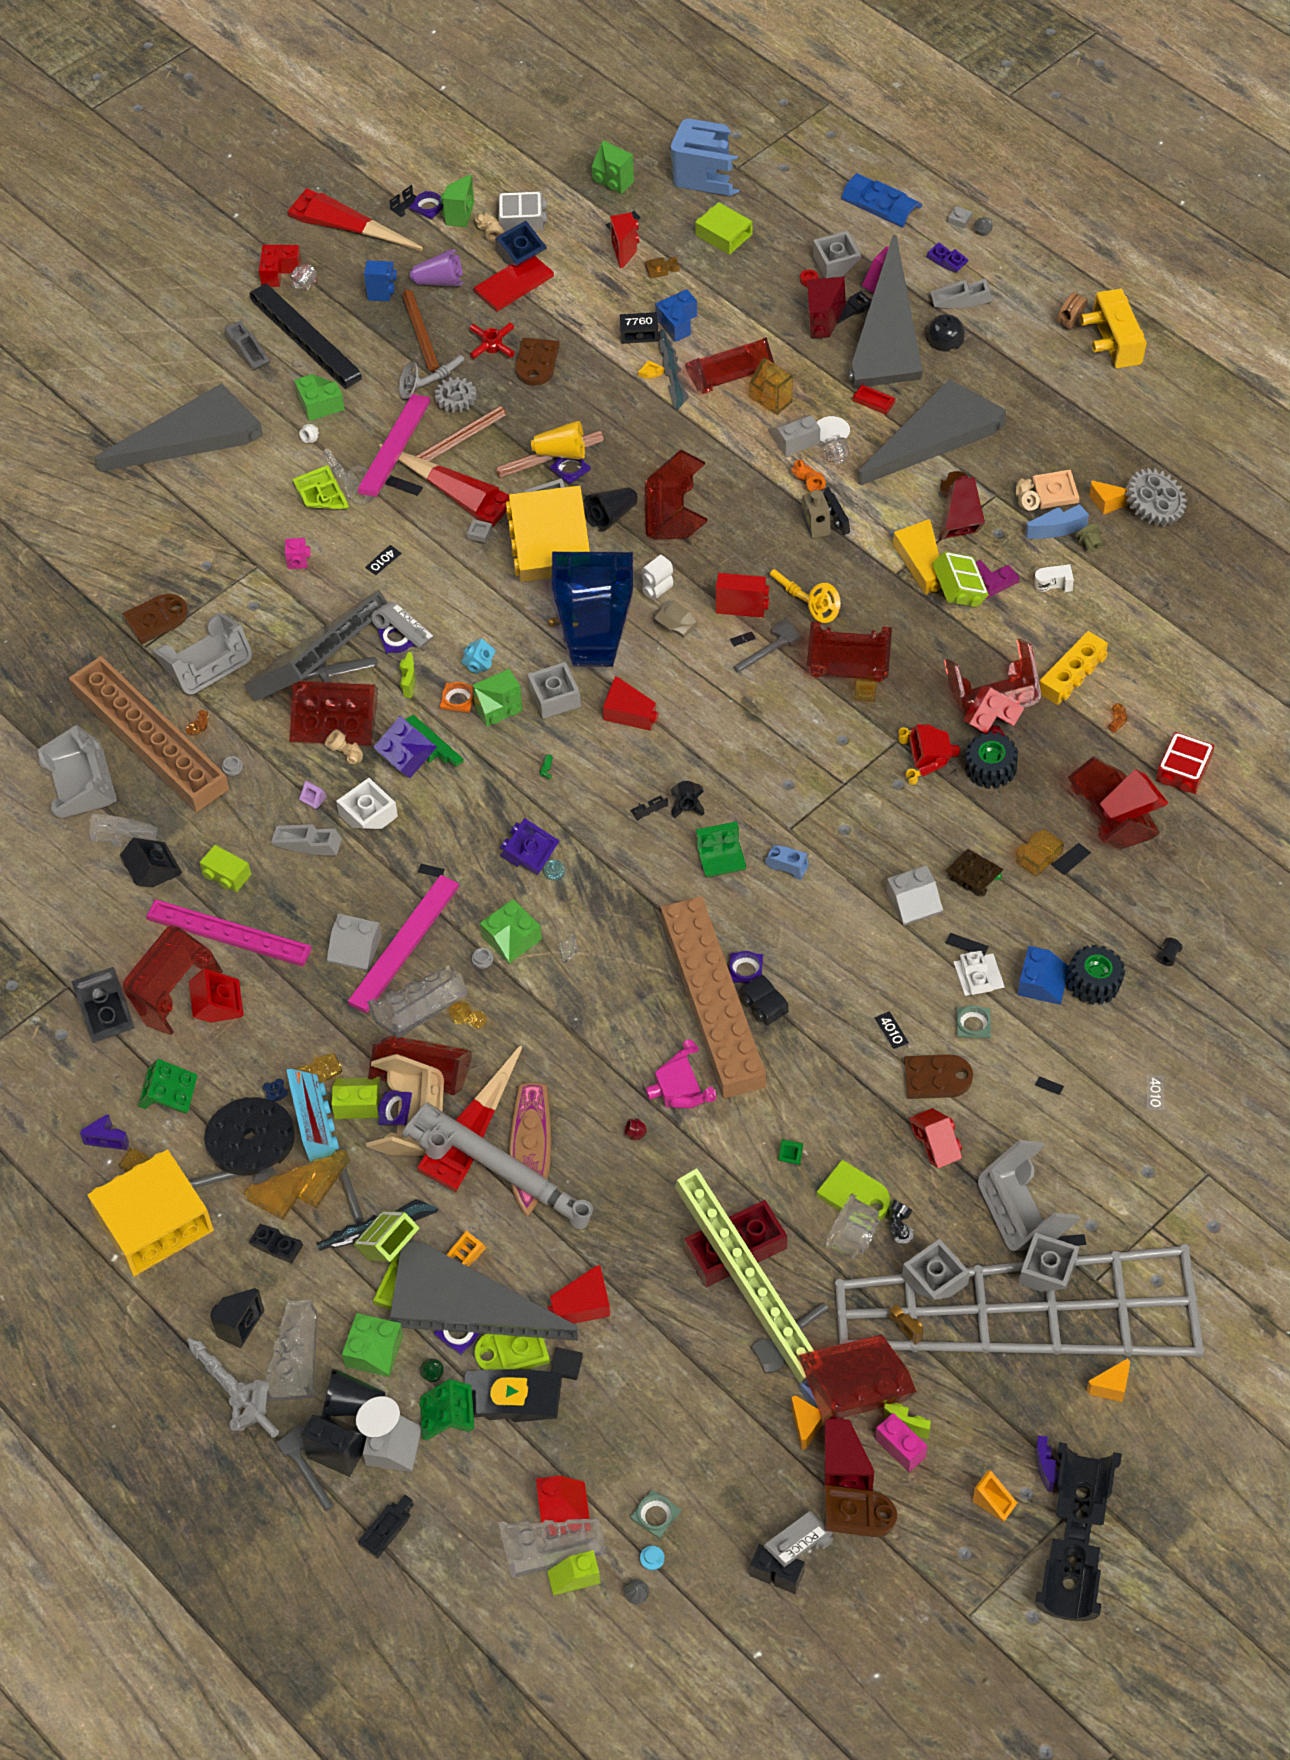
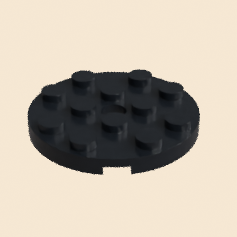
[204,1097,295,1176]

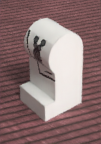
[1034,564,1074,592]

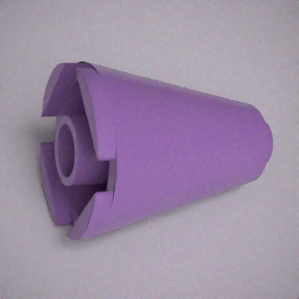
[410,249,463,287]

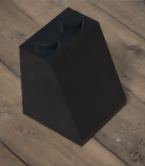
[301,1415,367,1477]

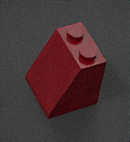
[807,276,846,339]
[939,476,985,540]
[824,1417,874,1491]

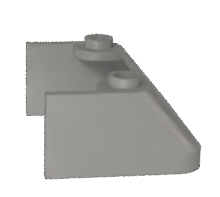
[978,1140,1081,1251]

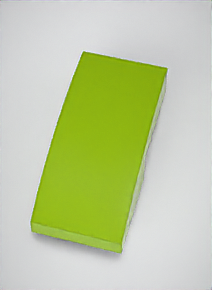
[399,652,416,699]
[884,1403,931,1439]

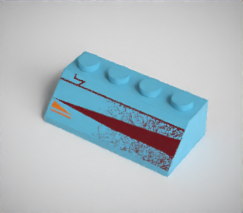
[287,1069,340,1166]

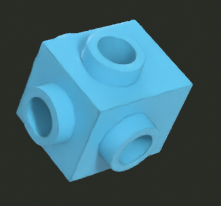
[461,638,496,674]

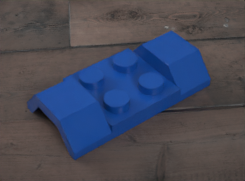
[841,173,922,228]

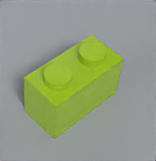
[199,845,252,892]

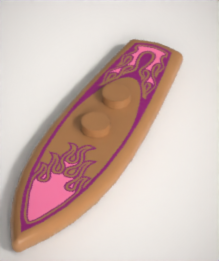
[509,1082,551,1216]

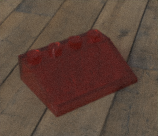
[289,681,378,746]
[799,1334,917,1423]

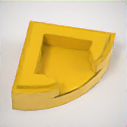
[638,360,664,379]

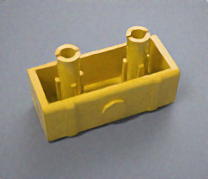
[1080,289,1147,368]

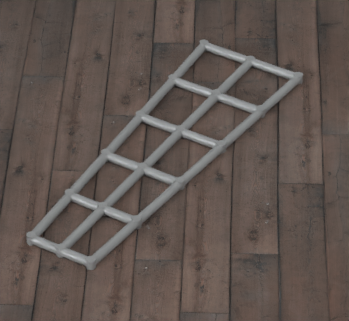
[835,1244,1204,1358]

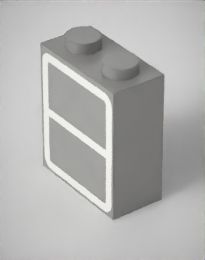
[499,191,547,232]

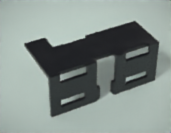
[389,185,417,217]
[630,795,668,821]

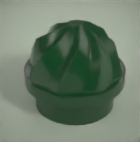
[420,1359,444,1382]

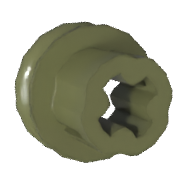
[1076,524,1104,552]

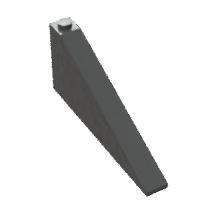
[848,235,923,388]
[858,379,1006,485]
[94,383,263,472]
[244,590,387,702]
[390,1240,578,1341]

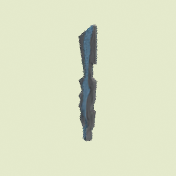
[658,329,689,410]

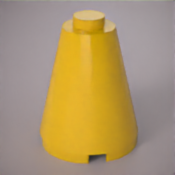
[531,421,585,460]

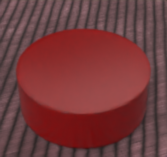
[800,269,818,287]

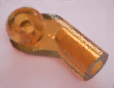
[1108,703,1128,733]
[186,710,208,736]

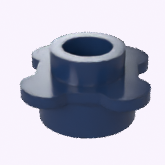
[263,1079,288,1102]

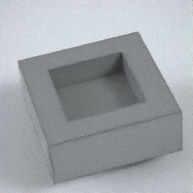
[948,206,973,228]
[467,519,492,543]

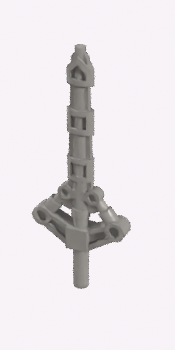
[187,1337,279,1438]

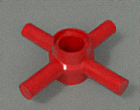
[470,322,515,359]

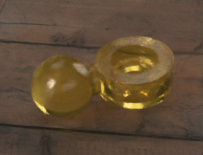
[449,1001,487,1028]

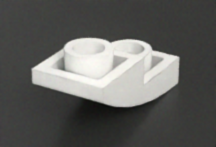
[960,951,993,995]

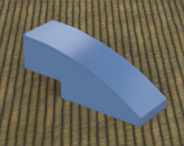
[1025,504,1089,539]

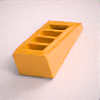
[446,1231,486,1267]

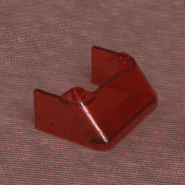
[685,337,775,394]
[645,449,708,540]
[944,638,1042,717]
[123,925,223,1035]
[368,1036,472,1095]

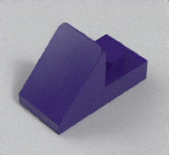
[80,1114,129,1151]

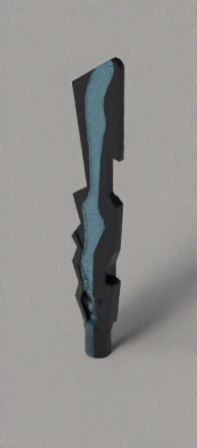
[317,1199,438,1251]

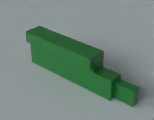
[405,714,464,767]

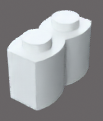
[642,555,673,601]

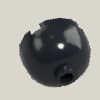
[927,314,965,352]

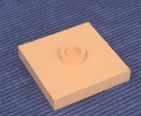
[1032,469,1079,509]

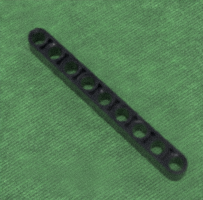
[249,283,362,389]

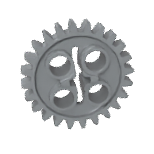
[1125,468,1187,527]

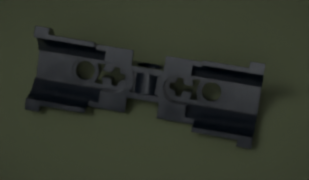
[1035,1442,1122,1621]

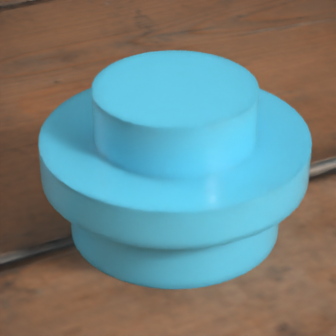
[640,1546,664,1570]

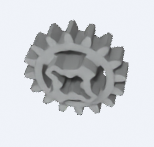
[435,377,476,413]

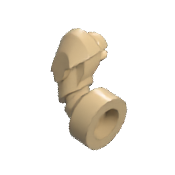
[475,212,504,242]
[1016,478,1040,511]
[325,730,363,764]

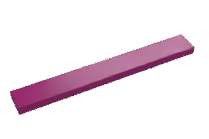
[358,394,430,497]
[348,875,459,1014]
[146,899,312,967]

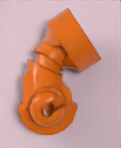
[791,459,826,492]

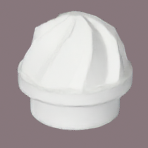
[299,424,320,443]

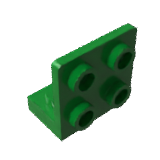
[696,821,746,877]
[138,1059,197,1114]
[420,1379,474,1441]

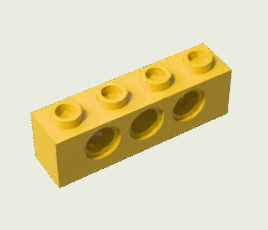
[1038,631,1108,705]

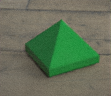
[778,1139,804,1165]

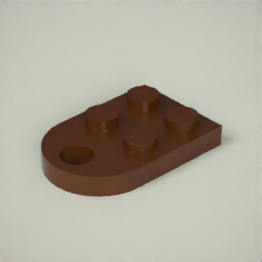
[516,338,560,386]
[122,594,188,644]
[904,1055,973,1099]
[823,1485,897,1537]

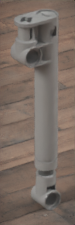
[402,1102,593,1229]

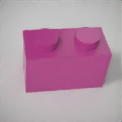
[875,1413,927,1472]

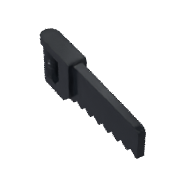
[837,291,872,324]

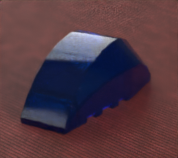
[552,551,633,667]

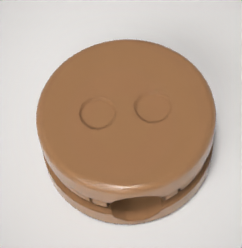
[1057,292,1088,329]

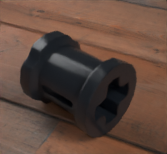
[1156,937,1183,966]

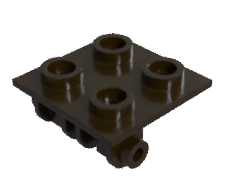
[946,849,1004,897]

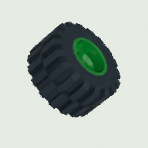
[965,732,1018,789]
[1066,945,1125,1005]

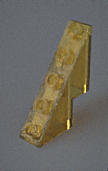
[244,1150,350,1220]

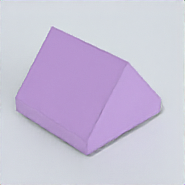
[299,781,327,809]

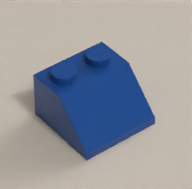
[1018,946,1069,1005]

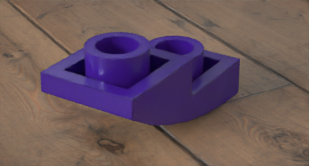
[926,242,969,272]
[1036,1435,1060,1492]

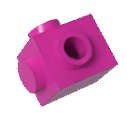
[285,538,311,569]

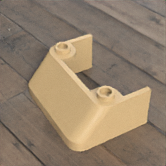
[366,1054,444,1156]

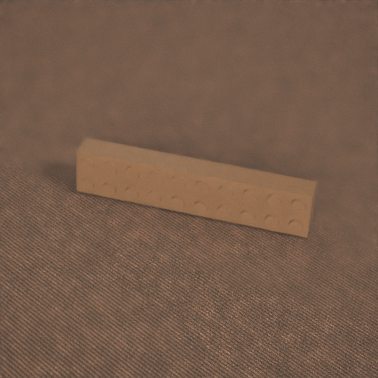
[69,656,229,813]
[661,896,766,1099]

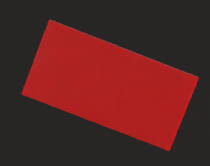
[473,256,554,312]

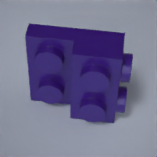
[500,818,559,875]

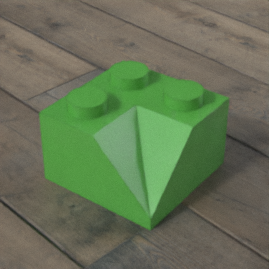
[592,141,634,194]
[441,175,475,227]
[294,374,345,421]
[473,669,523,727]
[480,899,542,964]
[342,1313,404,1377]

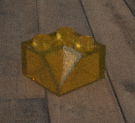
[749,357,793,415]

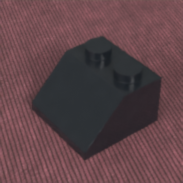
[120,838,182,888]
[210,1288,265,1348]

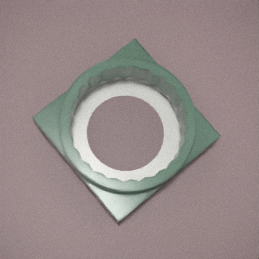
[957,1005,991,1038]
[630,1490,681,1539]

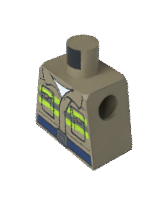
[801,490,831,539]

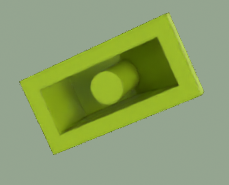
[547,1550,601,1596]

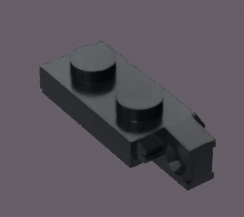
[819,487,850,535]
[358,1495,414,1559]

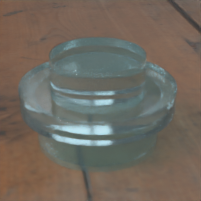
[544,860,565,880]

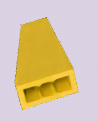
[893,519,942,595]

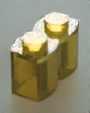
[1016,829,1064,877]

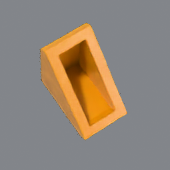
[1089,480,1129,515]
[1086,1358,1130,1402]
[791,1396,825,1450]
[973,1470,1017,1521]

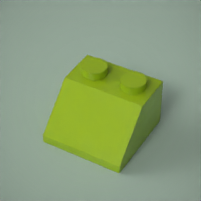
[332,1077,381,1119]

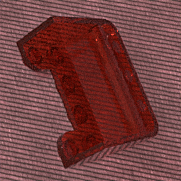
[1068,756,1160,849]

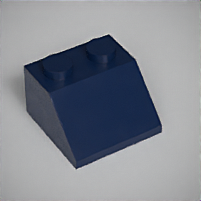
[495,221,547,266]

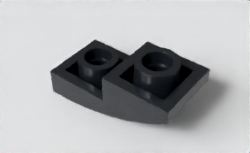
[249,1224,303,1263]

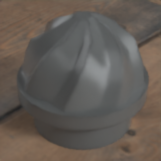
[974,217,993,236]
[624,1579,649,1604]

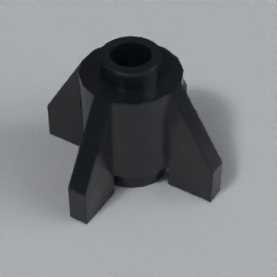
[671,781,705,818]

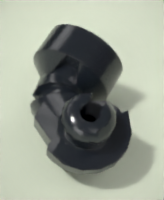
[888,1199,913,1244]

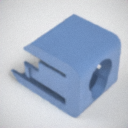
[671,119,740,196]

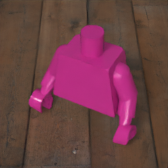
[645,1039,717,1109]

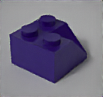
[374,716,437,778]

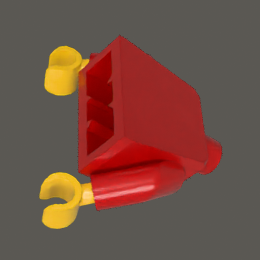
[898,724,960,785]

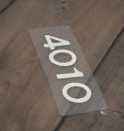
[1146,1074,1165,1112]

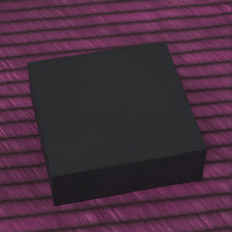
[550,1348,583,1380]

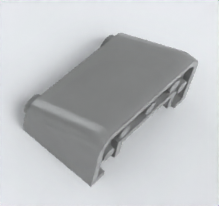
[153,612,252,694]
[37,725,117,818]

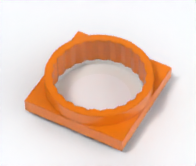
[440,682,474,713]

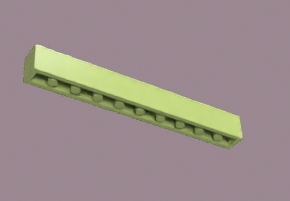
[675,1169,823,1383]

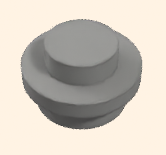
[222,756,243,776]
[472,948,494,969]

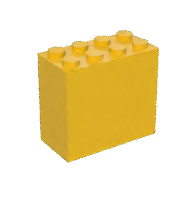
[506,486,591,582]
[87,1149,214,1277]

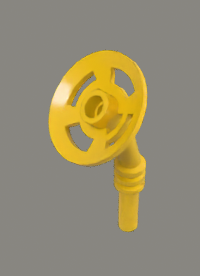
[770,569,840,623]

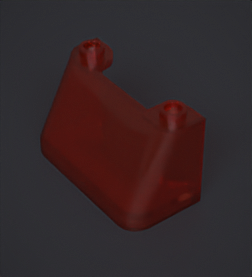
[807,622,892,682]

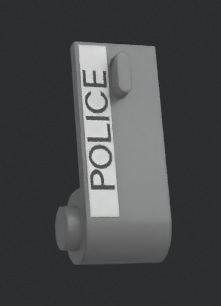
[371,601,434,648]
[764,1511,833,1567]

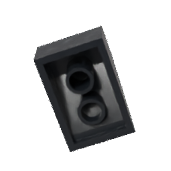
[71,967,135,1043]

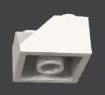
[336,778,398,829]

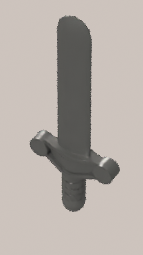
[303,657,378,686]

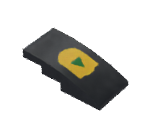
[464,1369,562,1422]

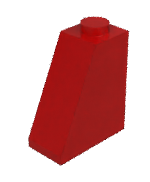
[603,677,659,731]
[1100,769,1168,823]
[547,1265,610,1324]

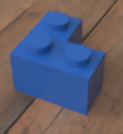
[364,260,397,301]
[655,289,697,342]

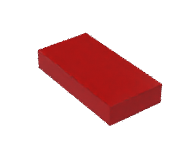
[853,385,896,415]

